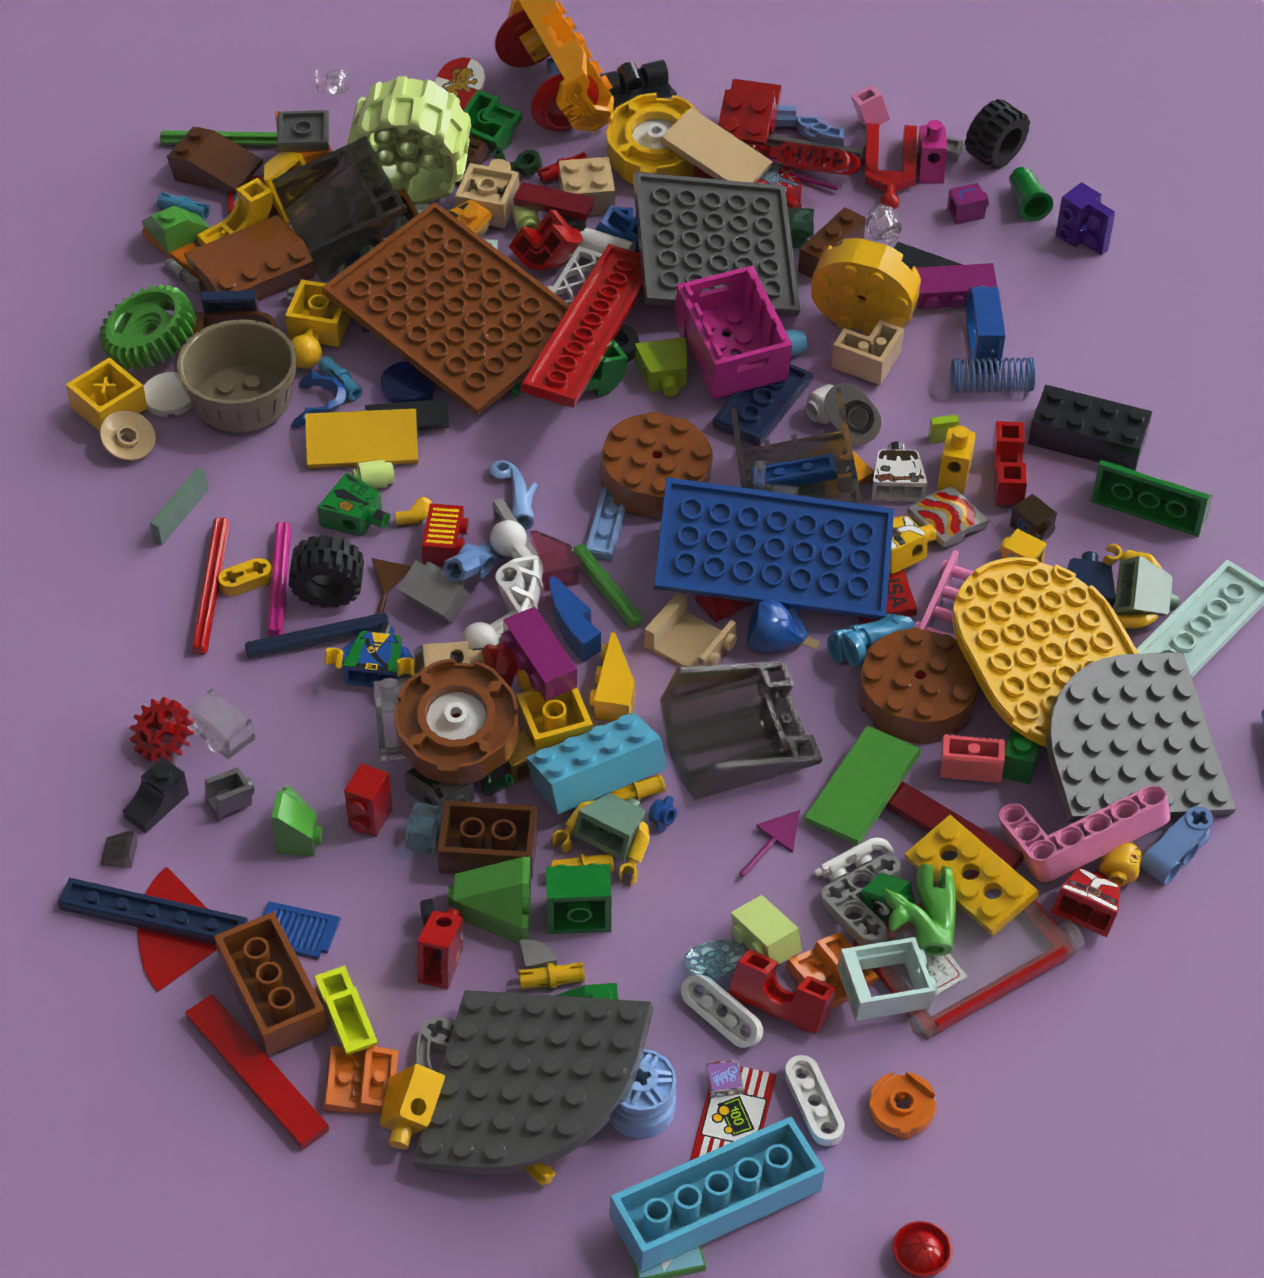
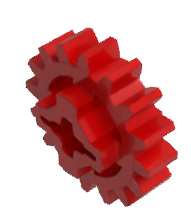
[129,697,194,762]

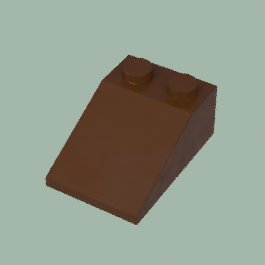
[167,126,263,193]

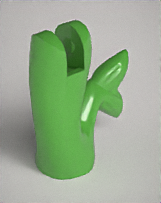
[884,864,956,956]

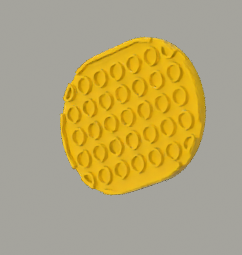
[952,557,1139,748]

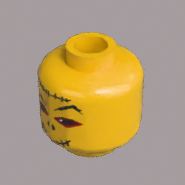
[1098,841,1142,886]

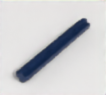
[245,612,389,659]

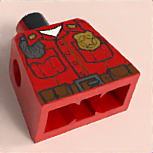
[417,908,464,989]

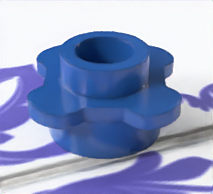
[648,796,677,832]

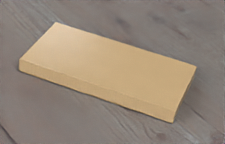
[660,108,773,183]

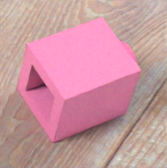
[851,85,890,128]

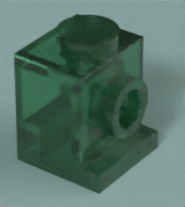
[788,208,814,248]

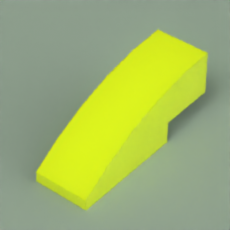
[314,965,378,1055]

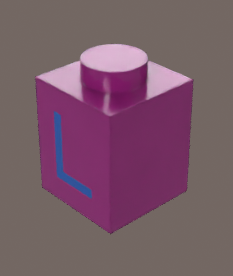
[947,183,989,225]

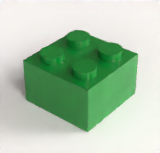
[546,863,612,934]

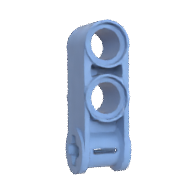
[1140,806,1213,885]

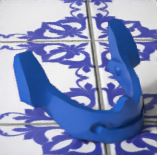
[291,371,346,427]

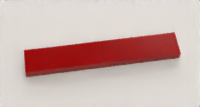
[185,994,330,1150]

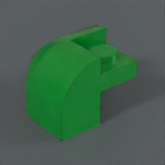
[583,340,628,397]

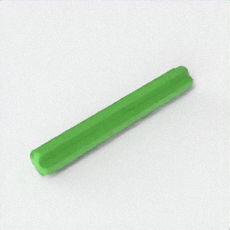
[570,544,643,628]

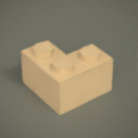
[831,320,904,385]

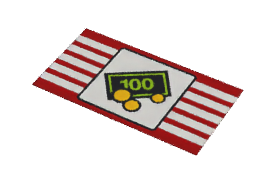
[690,1061,777,1161]

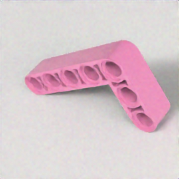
[999,786,1171,882]

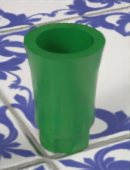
[1009,166,1054,222]

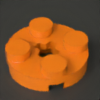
[869,1072,936,1140]

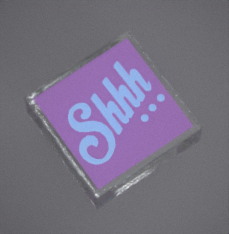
[706,1060,744,1098]

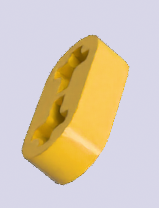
[218,558,272,596]

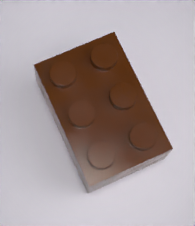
[437,800,538,879]

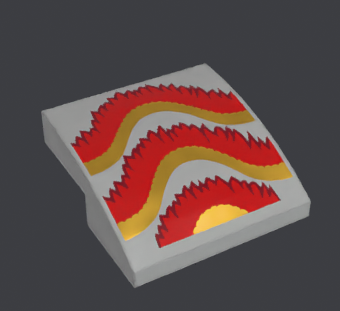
[907,486,989,547]

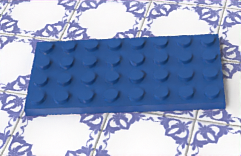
[653,477,894,620]

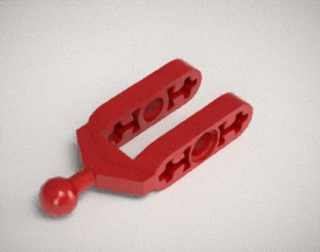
[864,123,917,212]
[745,142,861,176]

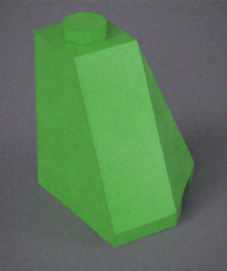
[448,857,531,944]

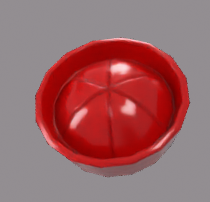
[892,1221,953,1278]

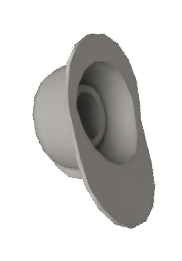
[824,383,882,444]

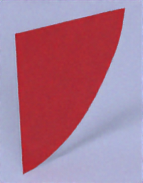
[137,867,217,991]

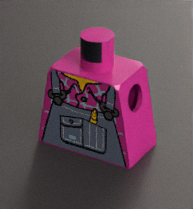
[917,120,947,183]

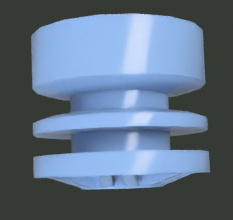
[609,1049,677,1139]

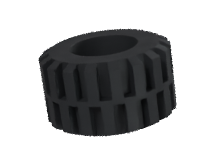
[965,99,1030,169]
[288,535,364,608]

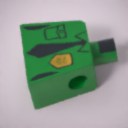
[317,472,390,536]

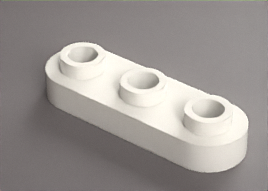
[681,975,763,1048]
[785,1055,845,1146]

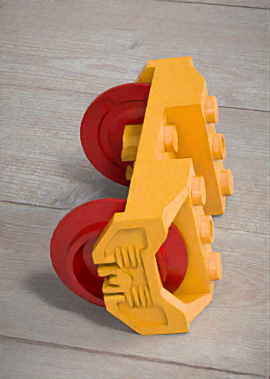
[495,0,614,133]

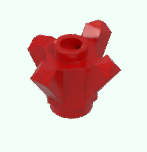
[482,643,519,688]

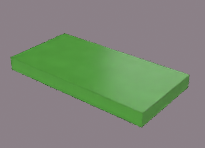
[805,726,921,845]

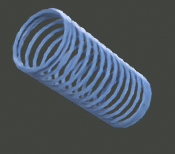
[950,357,1036,393]

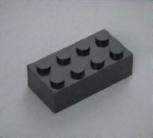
[1028,384,1153,470]

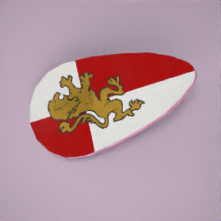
[435,57,486,112]

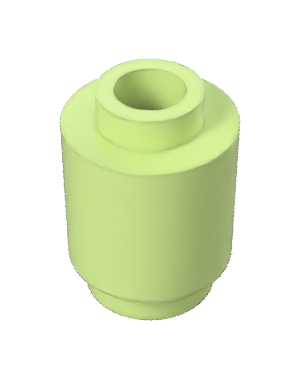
[511,205,541,232]
[352,460,395,489]

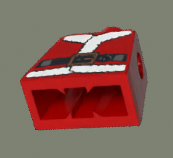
[1050,868,1120,938]

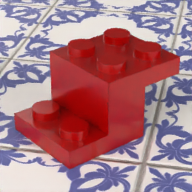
[718,79,782,146]

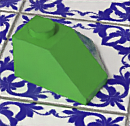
[142,206,210,253]
[271,785,323,856]

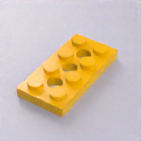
[905,815,1039,936]

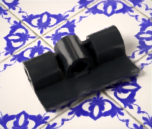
[599,60,677,110]

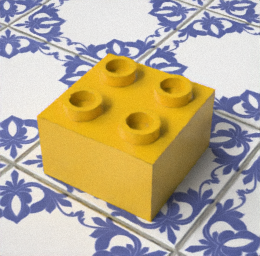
[66,357,148,432]

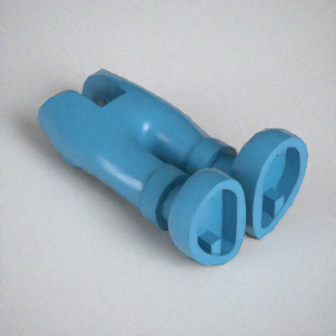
[827,614,915,667]

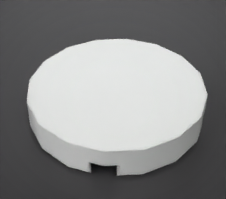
[144,372,193,417]

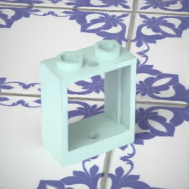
[837,937,937,1021]

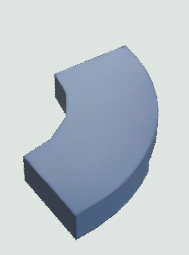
[796,116,845,147]

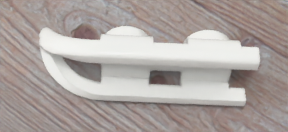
[813,838,894,882]

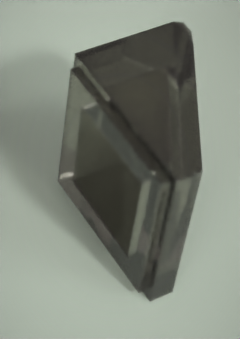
[100,830,138,868]

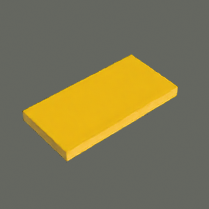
[305,409,418,468]

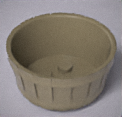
[177,319,296,433]

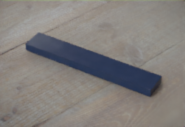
[57,877,248,945]

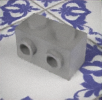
[397,560,471,624]

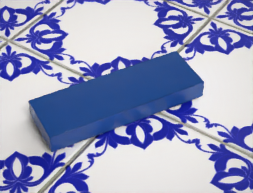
[751,453,838,491]

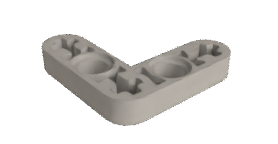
[821,855,902,946]

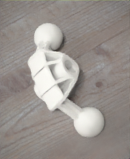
[461,520,544,649]

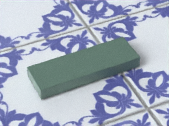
[150,468,209,545]

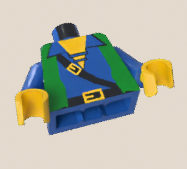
[324,623,416,691]

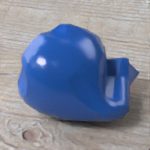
[746,600,808,653]

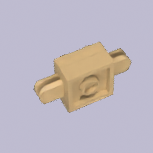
[455,159,519,236]

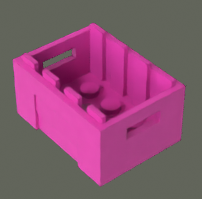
[674,265,792,399]

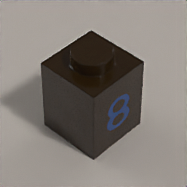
[1010,494,1057,540]

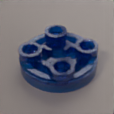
[380,361,435,403]

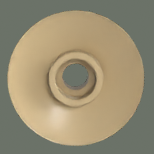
[100,411,156,461]

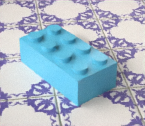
[526,713,667,814]

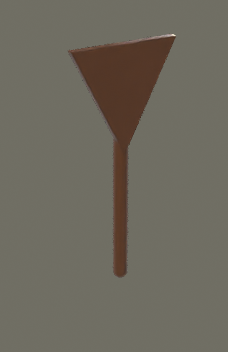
[372,558,412,614]

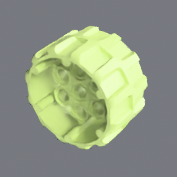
[346,76,471,204]

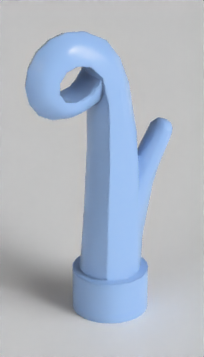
[489,460,538,530]

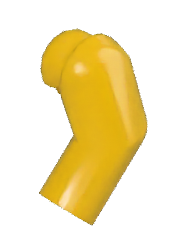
[395,497,432,525]

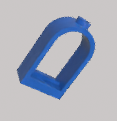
[966,285,1006,374]

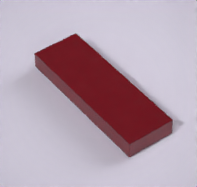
[513,182,595,221]

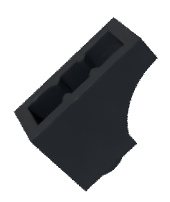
[122,757,189,833]

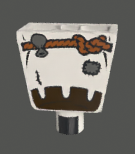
[871,441,927,502]

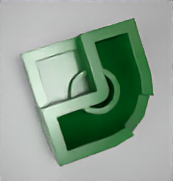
[464,89,523,151]

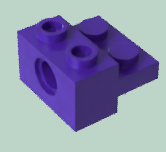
[1055,182,1115,255]

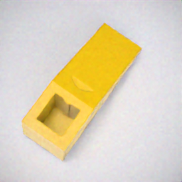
[589,632,635,722]

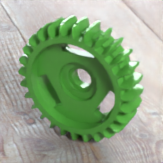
[99,284,197,371]

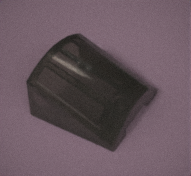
[272,136,407,282]
[660,661,823,800]

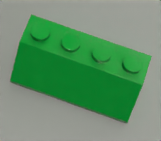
[1091,460,1213,537]

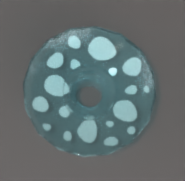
[684,940,747,978]

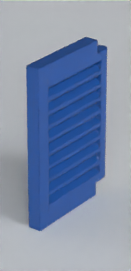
[263,901,341,959]

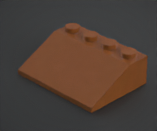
[184,216,315,301]

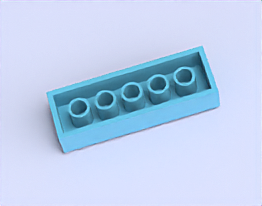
[609,1116,825,1272]

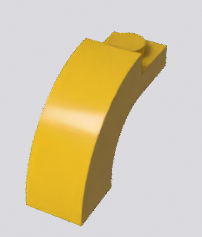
[197,178,273,245]

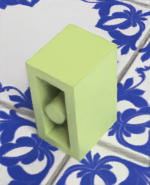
[731,895,802,965]

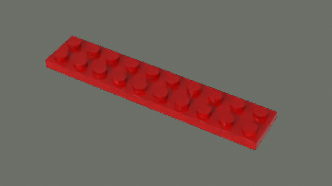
[521,244,643,408]

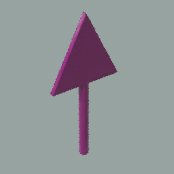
[739,810,800,877]

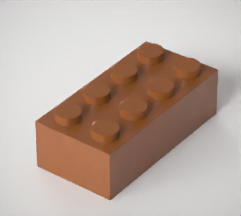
[214,911,328,1056]

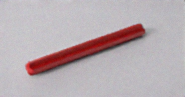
[191,517,229,655]

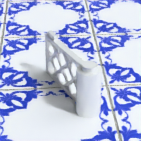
[547,227,636,305]

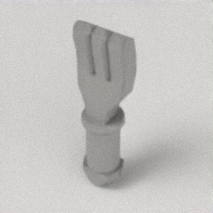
[164,258,202,294]

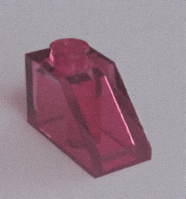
[530,530,582,591]

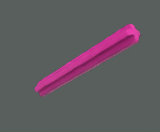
[267,521,291,636]

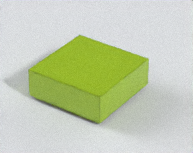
[928,415,960,444]

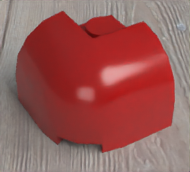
[508,209,583,272]

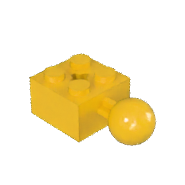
[285,279,352,369]
[516,669,593,751]

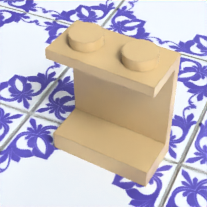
[644,592,737,678]

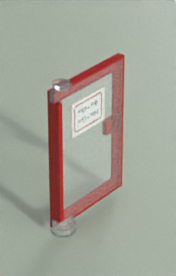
[853,871,1085,1039]

